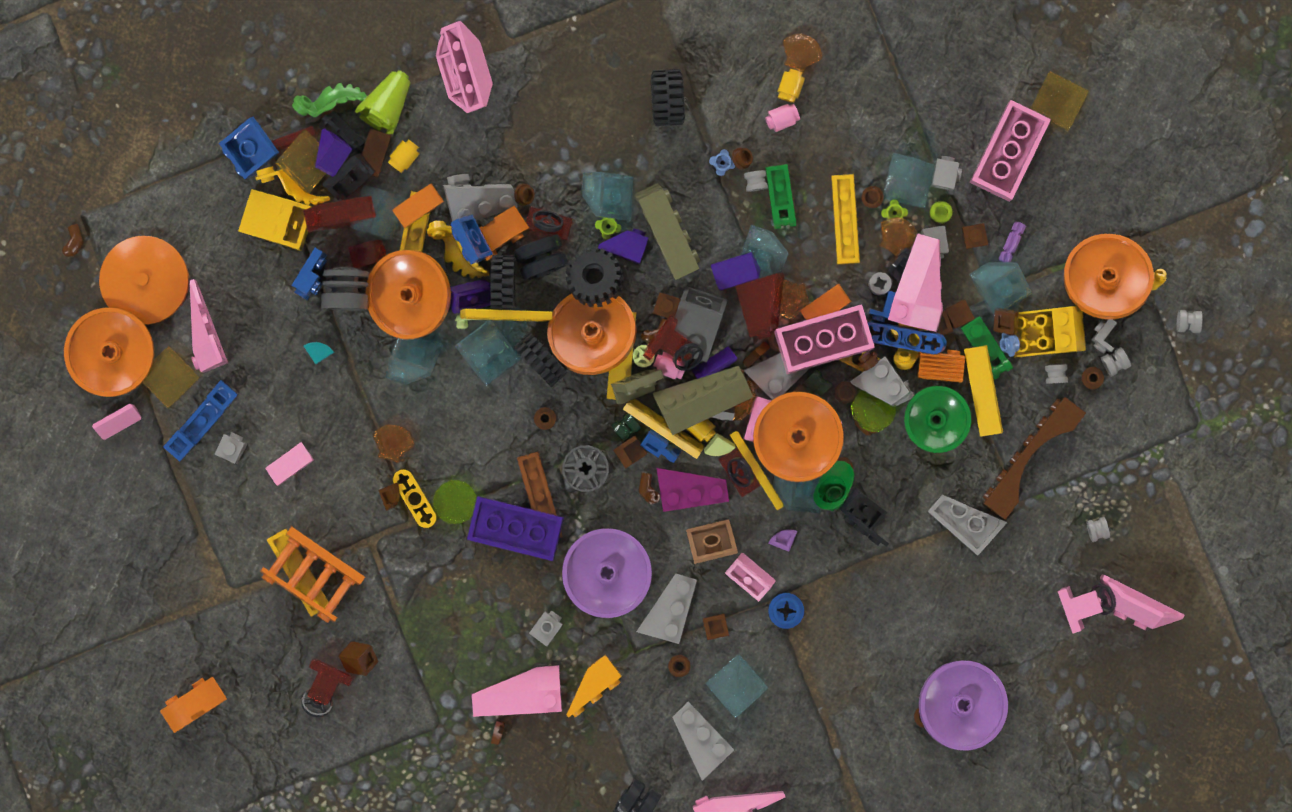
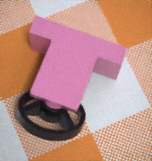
[1058,584,1116,633]

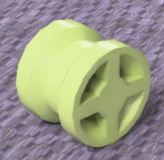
[633,345,655,368]

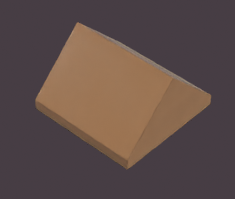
[686,519,738,564]

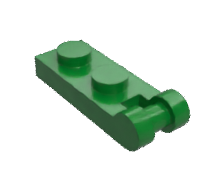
[765,164,796,229]
[960,316,1013,380]

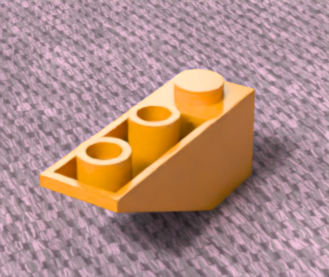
[566,654,622,718]

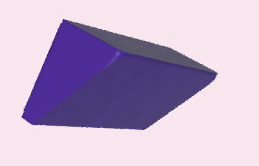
[711,252,761,290]
[450,279,491,314]
[692,347,737,379]

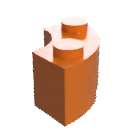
[479,206,529,261]
[160,677,227,733]

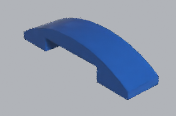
[163,380,238,462]

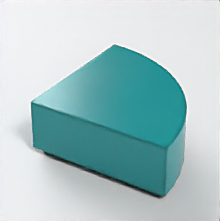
[304,342,335,364]

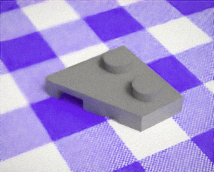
[850,357,911,406]

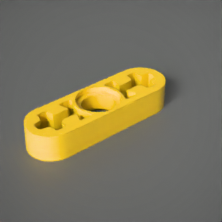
[393,470,437,528]

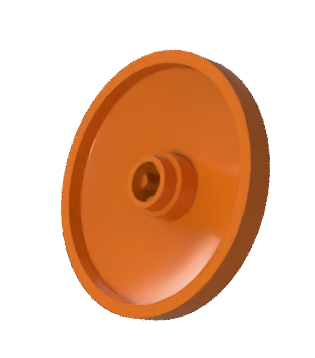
[1064,234,1154,319]
[99,236,189,325]
[366,250,451,339]
[547,294,637,375]
[64,308,154,397]
[753,392,844,482]

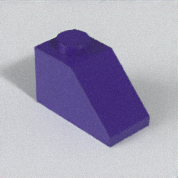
[598,228,649,264]

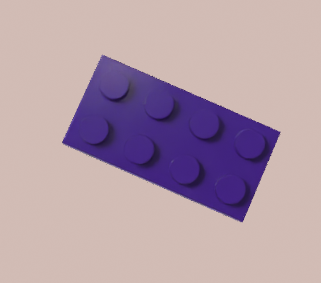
[467,496,564,561]

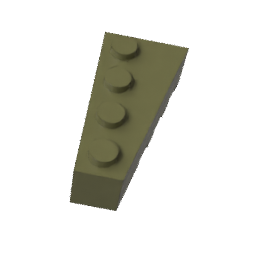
[634,183,700,280]
[653,366,753,435]

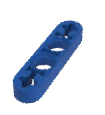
[868,321,947,354]

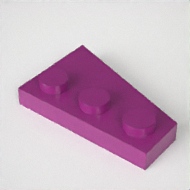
[656,468,729,512]

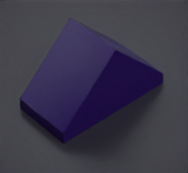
[315,128,352,177]

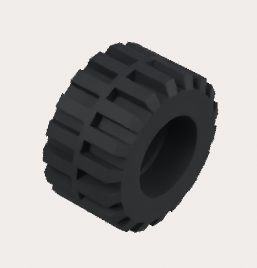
[651,69,685,126]

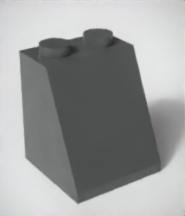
[665,286,728,362]

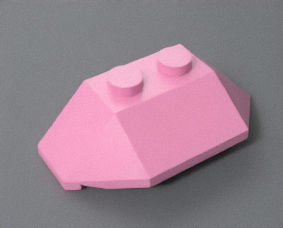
[436,21,493,113]
[1100,574,1185,630]

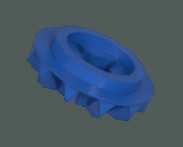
[768,593,804,629]

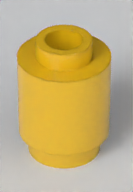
[777,69,805,103]
[388,139,420,173]
[687,419,716,442]

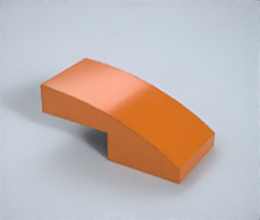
[392,184,444,228]
[800,284,852,320]

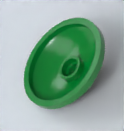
[904,386,971,453]

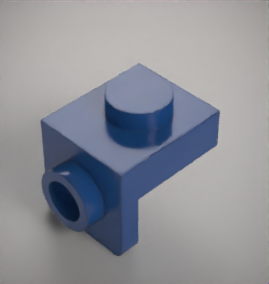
[868,291,896,323]

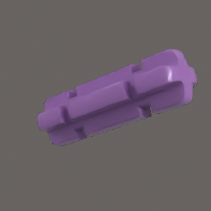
[999,222,1026,264]

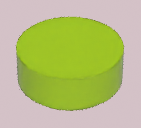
[930,201,952,224]

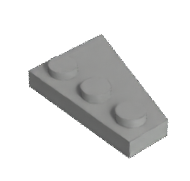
[443,184,518,222]
[744,353,809,400]
[927,495,1007,556]
[636,573,697,644]
[672,701,734,781]

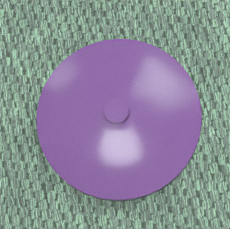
[562,528,652,618]
[919,661,1008,750]

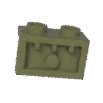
[611,369,664,404]

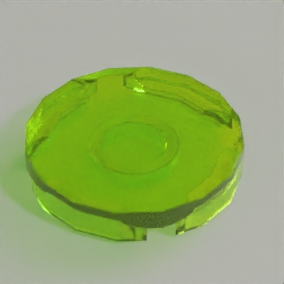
[851,390,896,432]
[433,480,477,524]

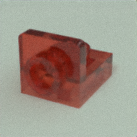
[348,240,386,269]

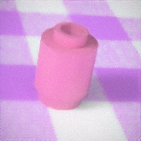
[765,104,800,132]
[653,351,684,379]

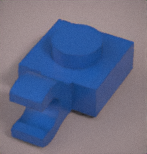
[640,429,682,463]

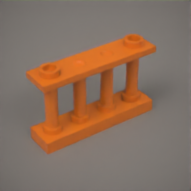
[260,526,365,623]

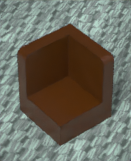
[613,436,647,469]
[338,641,379,676]

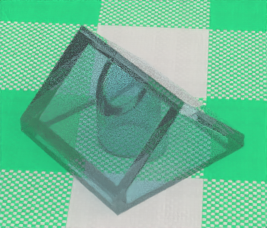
[350,185,406,241]

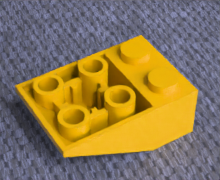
[238,189,315,251]
[1014,306,1086,358]

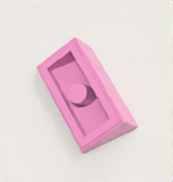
[92,404,141,440]
[265,442,314,486]
[725,553,776,602]

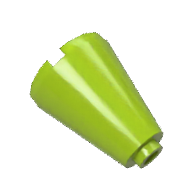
[355,70,411,134]

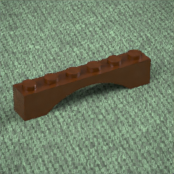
[982,397,1086,520]

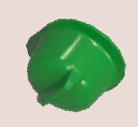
[813,461,855,511]

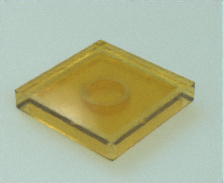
[1030,71,1089,131]
[276,130,326,193]
[142,346,200,409]

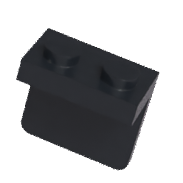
[839,488,889,547]

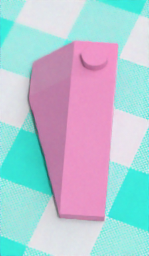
[888,234,943,332]
[190,279,228,373]
[472,665,562,717]
[693,791,785,812]

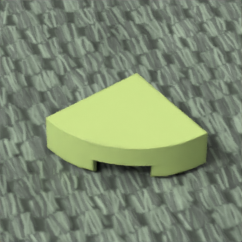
[704,433,735,456]

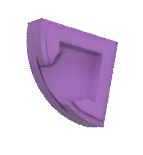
[769,530,797,552]

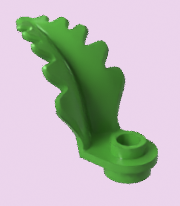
[292,83,367,118]

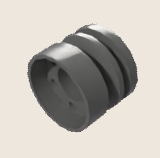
[321,267,369,311]
[562,445,609,492]

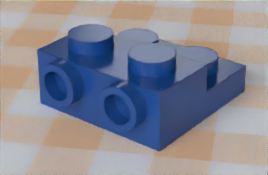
[219,117,279,179]
[451,215,493,264]
[292,247,327,300]

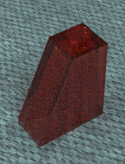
[303,196,376,232]
[735,273,784,340]

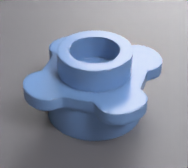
[709,149,735,176]
[1000,333,1020,357]

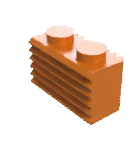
[917,348,965,383]

